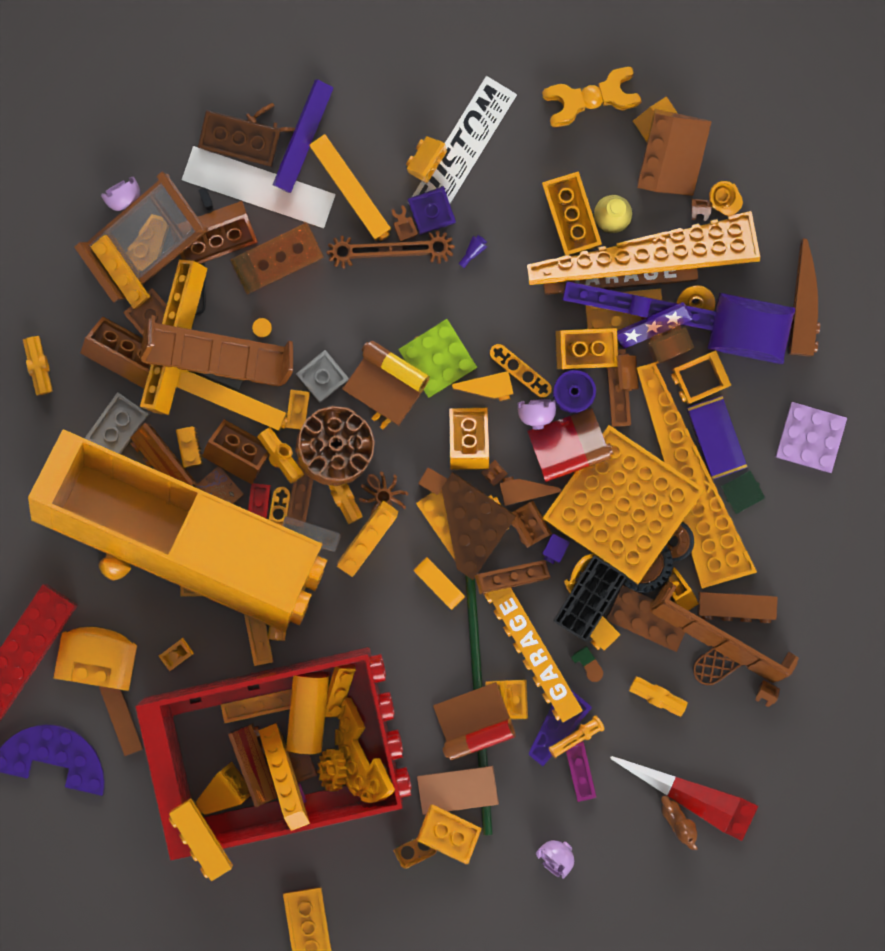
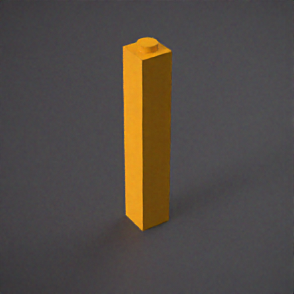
[309,134,391,241]
[176,369,288,431]

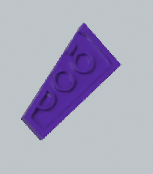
[529,690,592,766]

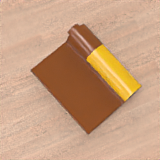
[342,340,430,426]

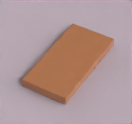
[417,766,499,815]

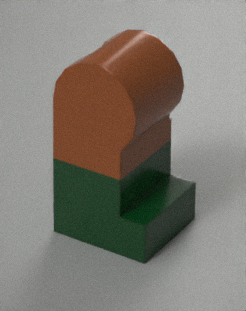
[570,646,603,682]

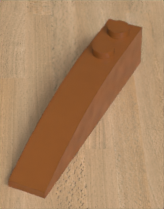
[788,238,820,357]

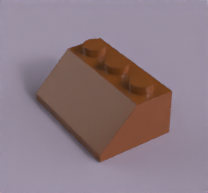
[202,419,270,485]

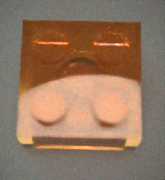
[647,325,694,365]

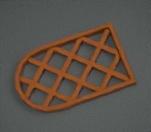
[693,647,742,685]

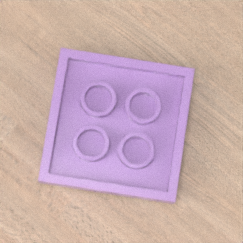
[775,402,847,473]

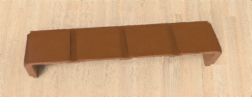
[140,315,293,387]
[650,581,799,683]

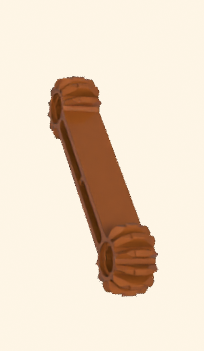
[326,231,455,269]

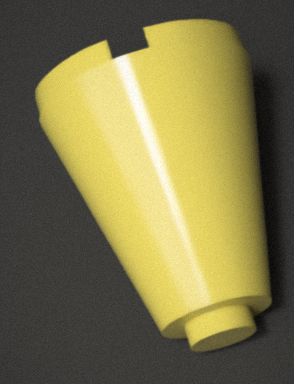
[594,195,632,233]

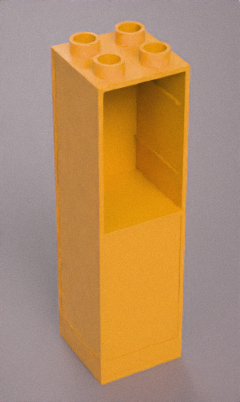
[28,429,328,633]

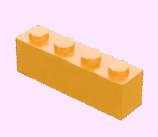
[337,500,398,577]
[169,799,233,881]

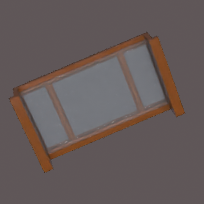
[74,171,209,303]

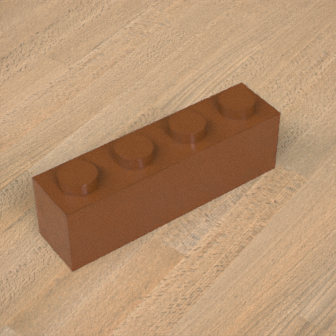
[697,592,778,623]

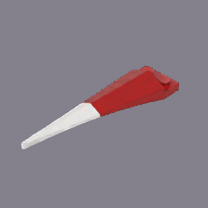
[610,756,758,841]

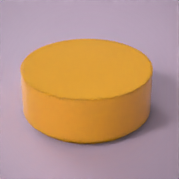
[252,318,272,338]

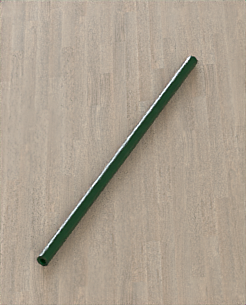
[465,575,493,835]

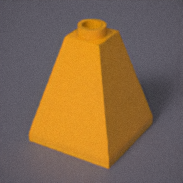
[195,762,251,815]

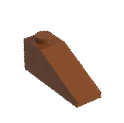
[499,476,561,506]

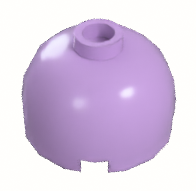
[101,176,140,211]
[517,399,556,430]
[536,840,575,879]

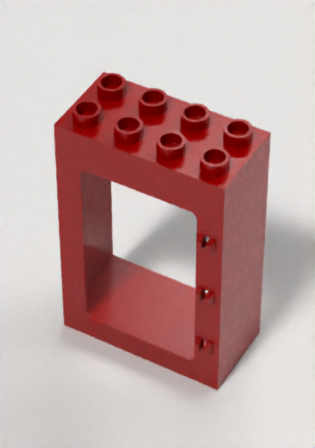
[135,647,412,861]

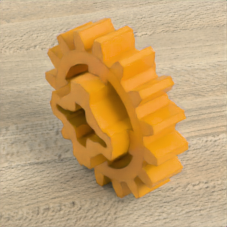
[317,749,347,791]

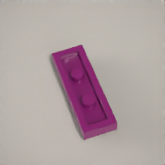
[566,741,597,802]

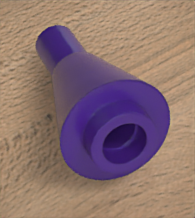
[459,235,488,268]

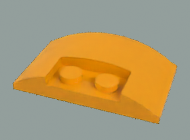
[53,627,137,691]

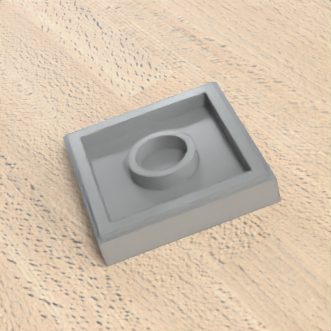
[296,350,349,403]

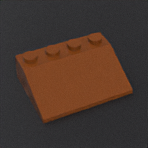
[637,109,712,196]

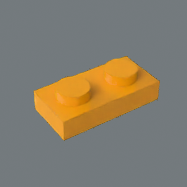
[286,390,310,430]

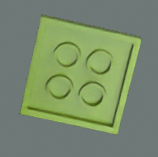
[398,319,477,398]

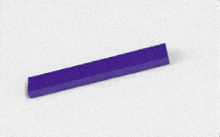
[272,79,334,193]

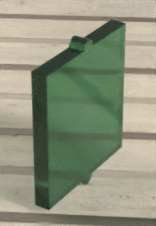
[721,471,765,514]

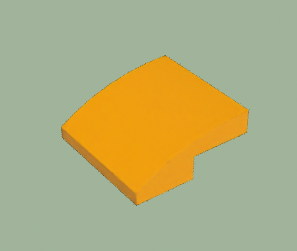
[486,680,528,719]

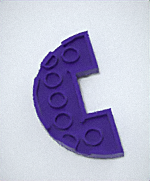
[0,725,105,796]

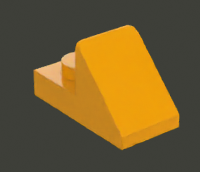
[159,638,194,672]

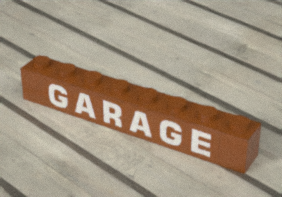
[543,268,698,295]

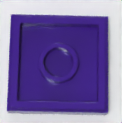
[408,186,456,236]

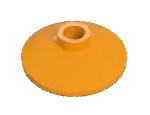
[677,285,715,311]

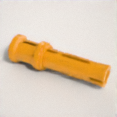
[549,715,605,758]

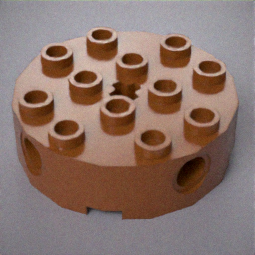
[295,406,375,486]

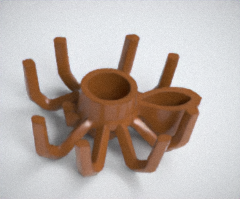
[359,471,409,517]

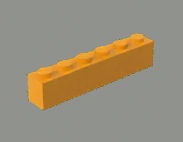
[258,723,310,831]

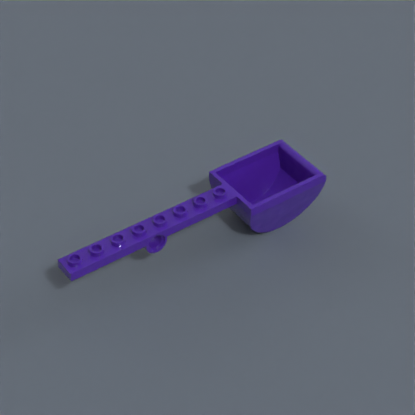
[562,281,796,364]

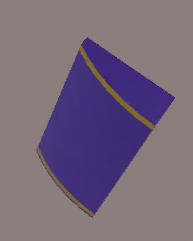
[686,396,748,480]

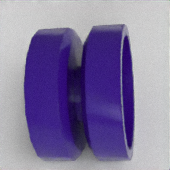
[553,370,596,413]

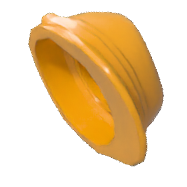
[709,181,743,216]

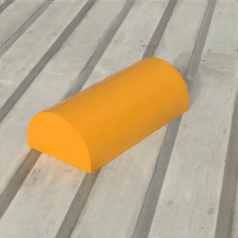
[542,171,602,256]
[286,671,329,754]

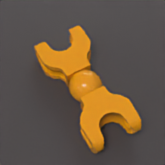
[542,67,642,128]

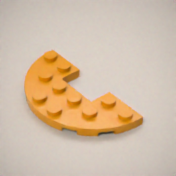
[335,698,395,803]

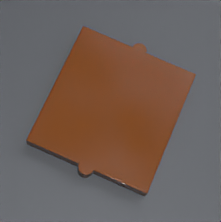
[617,354,639,391]

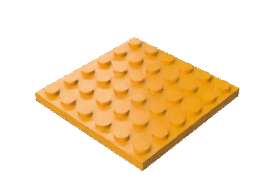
[543,425,704,584]

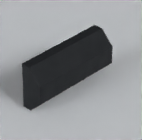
[553,555,627,642]

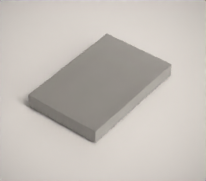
[84,392,150,454]

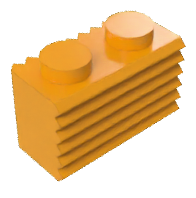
[176,426,204,468]

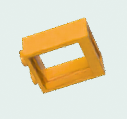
[671,350,731,405]

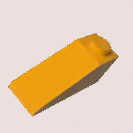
[452,371,513,401]

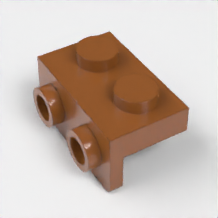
[511,501,552,548]

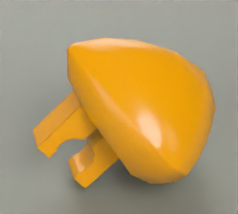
[98,553,131,581]

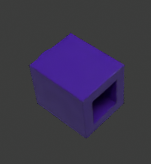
[542,533,570,564]

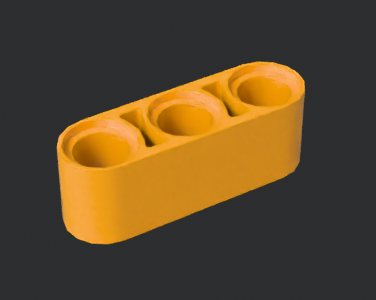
[413,557,465,610]

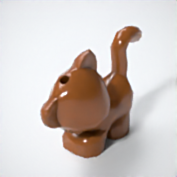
[661,796,698,850]

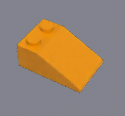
[555,328,618,369]
[449,408,489,470]

